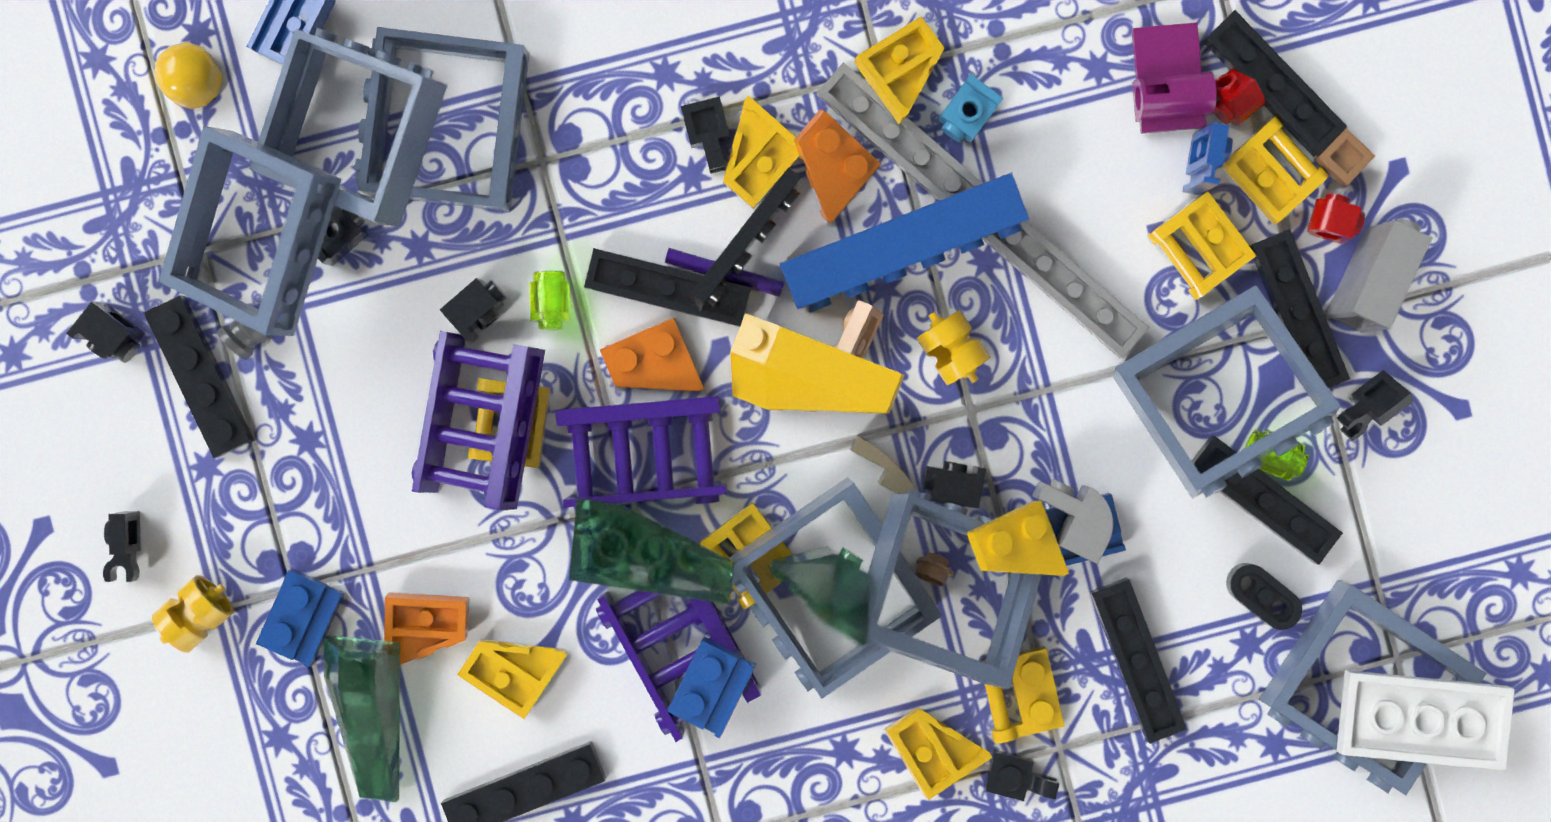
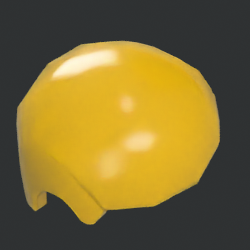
[154,42,223,110]

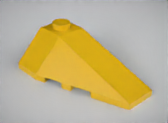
[730,313,905,414]

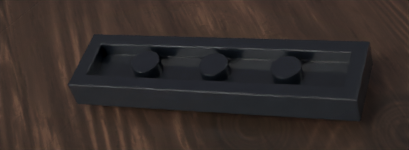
[1202,10,1347,157]
[687,167,801,312]
[1249,229,1350,388]
[584,248,751,327]
[144,295,255,458]
[1192,435,1343,565]
[1089,577,1187,744]
[441,741,606,822]

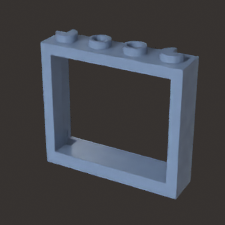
[354,27,530,212]
[249,28,448,227]
[158,126,342,336]
[1113,285,1341,499]
[727,477,943,699]
[849,489,1042,689]
[1259,580,1487,795]

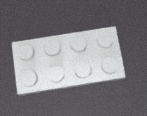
[1337,670,1515,771]

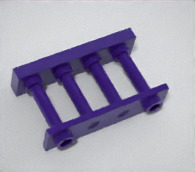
[411,331,546,510]
[555,396,728,514]
[596,549,762,742]

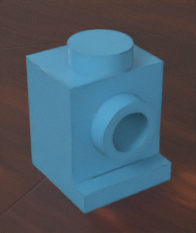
[938,74,1003,144]

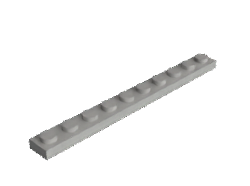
[816,62,1150,358]

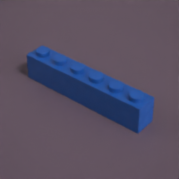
[780,172,1029,313]

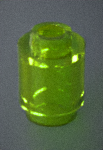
[529,271,571,330]
[1244,429,1309,481]

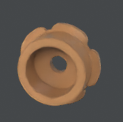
[915,552,954,586]

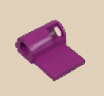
[1132,22,1217,134]

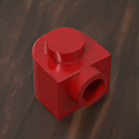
[1213,69,1265,126]
[1307,193,1365,244]

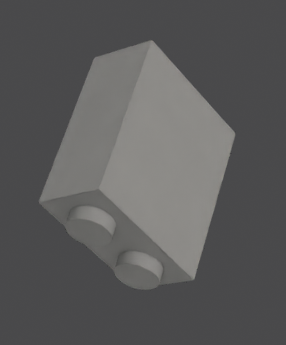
[1325,218,1432,332]

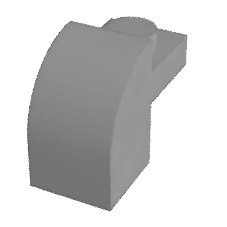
[1032,479,1113,564]

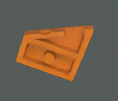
[794,109,881,223]
[600,318,705,391]
[384,592,469,672]

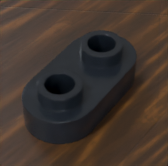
[1226,563,1302,630]

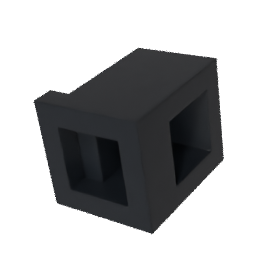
[318,205,368,266]
[440,278,507,342]
[66,301,145,363]
[922,461,986,509]

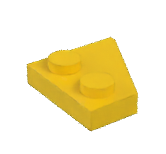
[854,16,945,124]
[723,95,800,210]
[966,500,1069,576]
[457,639,569,719]
[884,708,993,800]

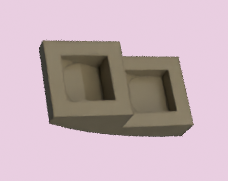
[850,436,917,494]

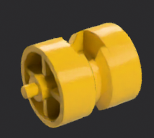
[916,310,991,385]
[152,575,233,653]

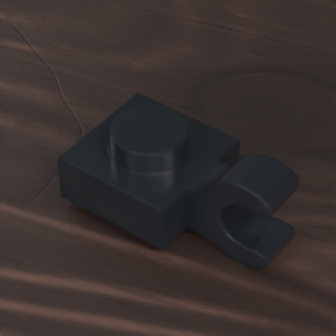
[681,96,730,174]
[1337,370,1413,441]
[103,511,141,582]
[984,749,1060,801]

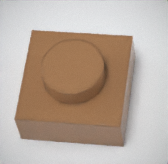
[1313,128,1375,187]

